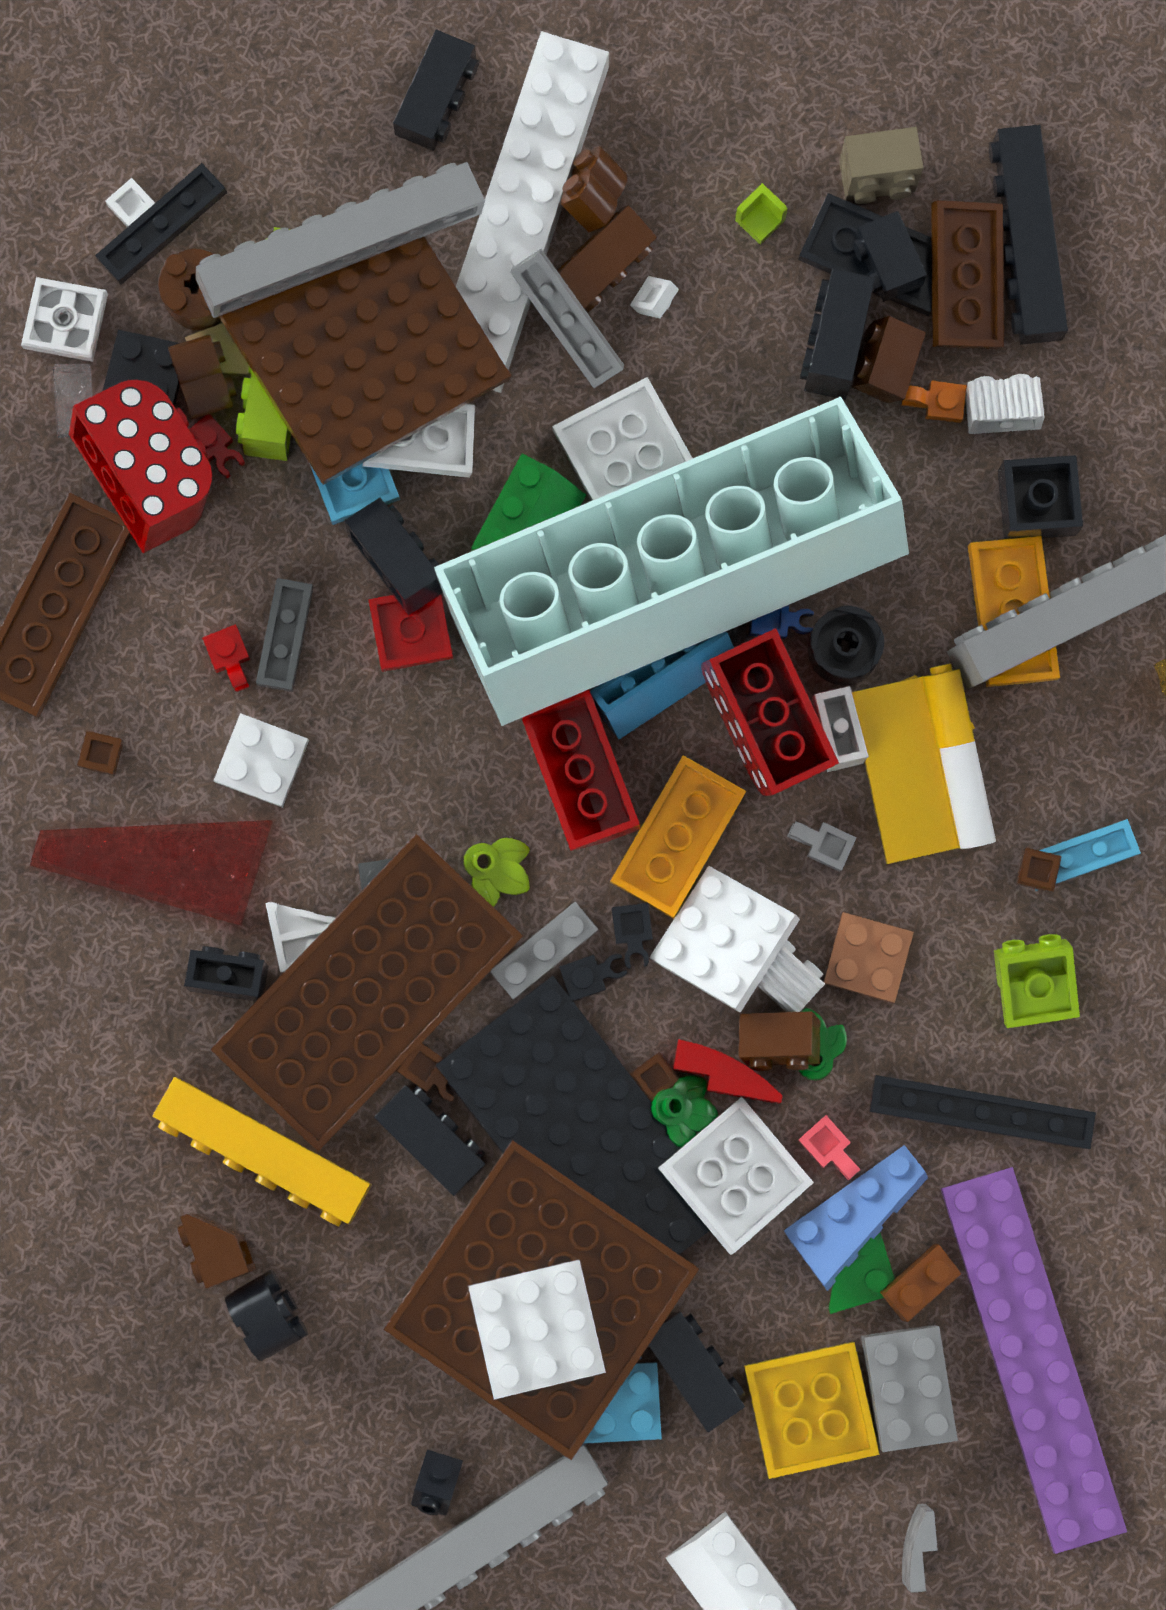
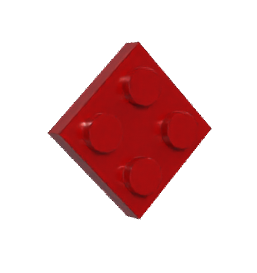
[368,595,453,672]

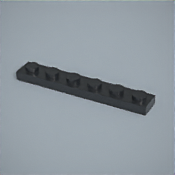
[869,1075,1096,1149]

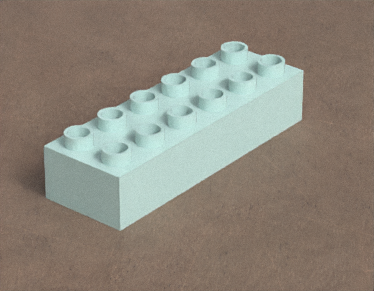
[434,397,909,726]

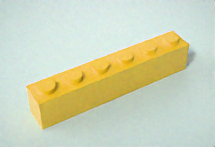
[152,1077,372,1227]

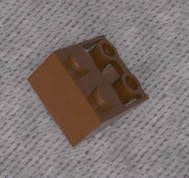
[177,1214,257,1288]

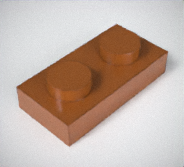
[880,1244,962,1322]

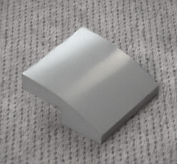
[902,1504,938,1593]

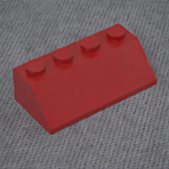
[521,689,640,851]

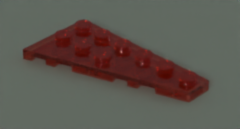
[30,820,273,926]

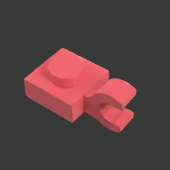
[798,1115,860,1181]

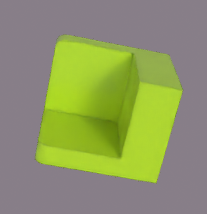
[735,183,788,245]

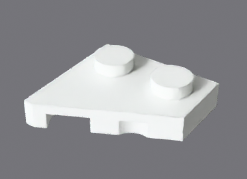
[266,902,335,973]

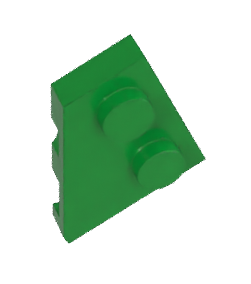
[828,1233,895,1314]

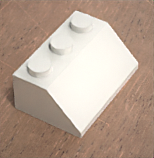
[666,1512,797,1610]

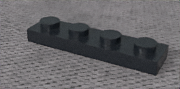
[95,163,227,285]

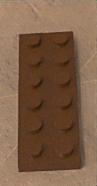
[0,493,131,719]

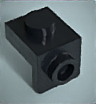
[411,1449,463,1516]

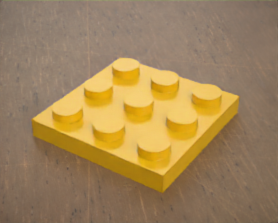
[744,1342,880,1479]

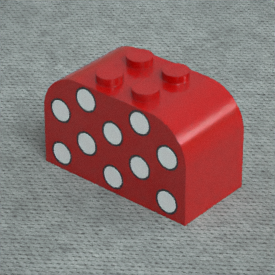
[69,380,212,554]
[701,628,839,796]

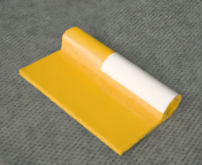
[852,663,996,864]

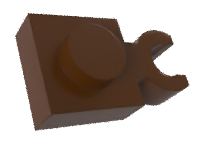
[396,1043,455,1102]

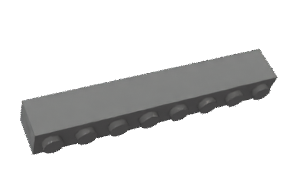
[196,162,485,318]
[329,1444,608,1610]

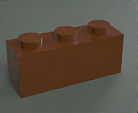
[557,205,657,313]

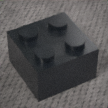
[998,455,1083,539]

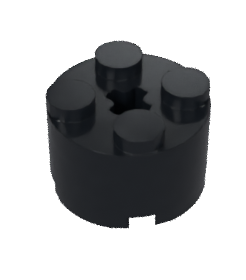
[808,606,884,685]
[225,1269,308,1361]

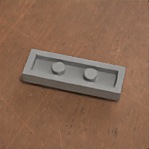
[490,902,598,1000]

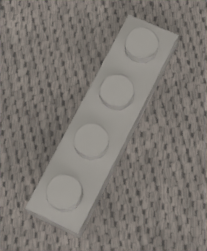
[510,249,624,388]

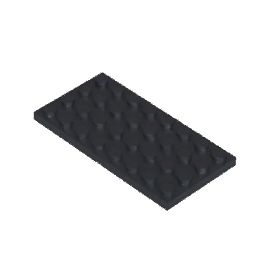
[435,976,710,1254]

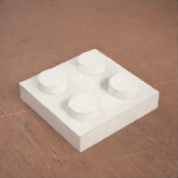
[214,713,309,808]

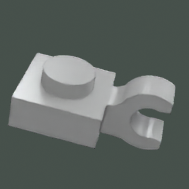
[787,821,857,872]

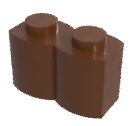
[561,146,628,233]
[168,335,237,419]

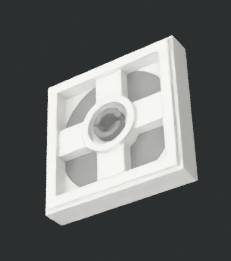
[21,277,108,362]

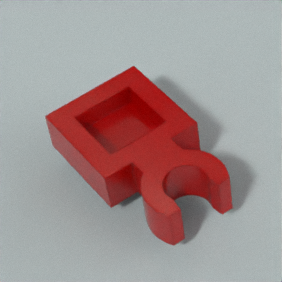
[189,414,245,479]

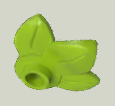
[464,838,530,907]

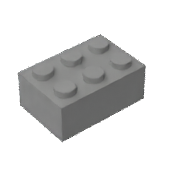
[861,1325,958,1452]

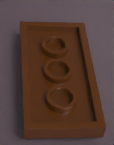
[931,200,1004,349]

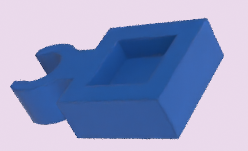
[749,605,814,639]

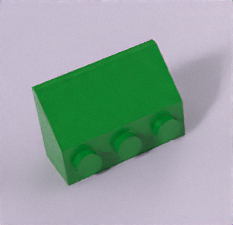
[471,453,586,551]

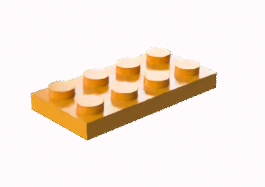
[968,536,1060,687]
[610,755,746,919]

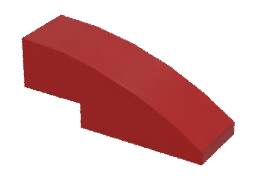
[673,1039,783,1104]

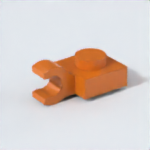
[901,381,967,423]

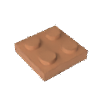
[823,912,914,1004]

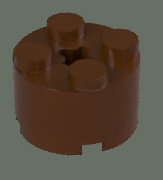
[158,249,221,331]

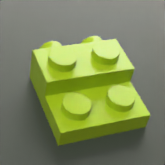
[994,934,1080,1028]

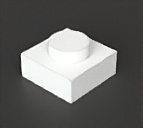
[105,178,155,227]
[630,276,679,319]

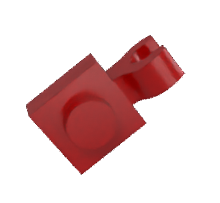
[202,624,250,692]

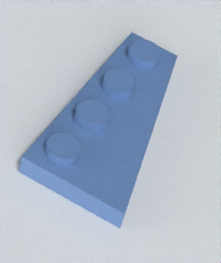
[784,1145,928,1291]

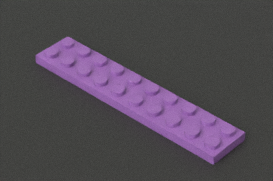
[941,1167,1127,1554]

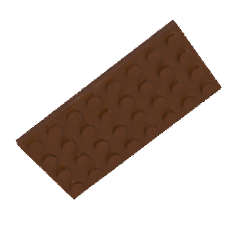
[210,834,523,1152]

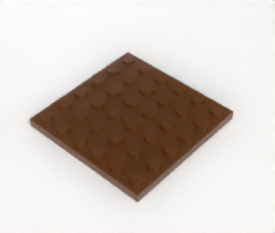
[219,237,511,485]
[383,1140,699,1460]

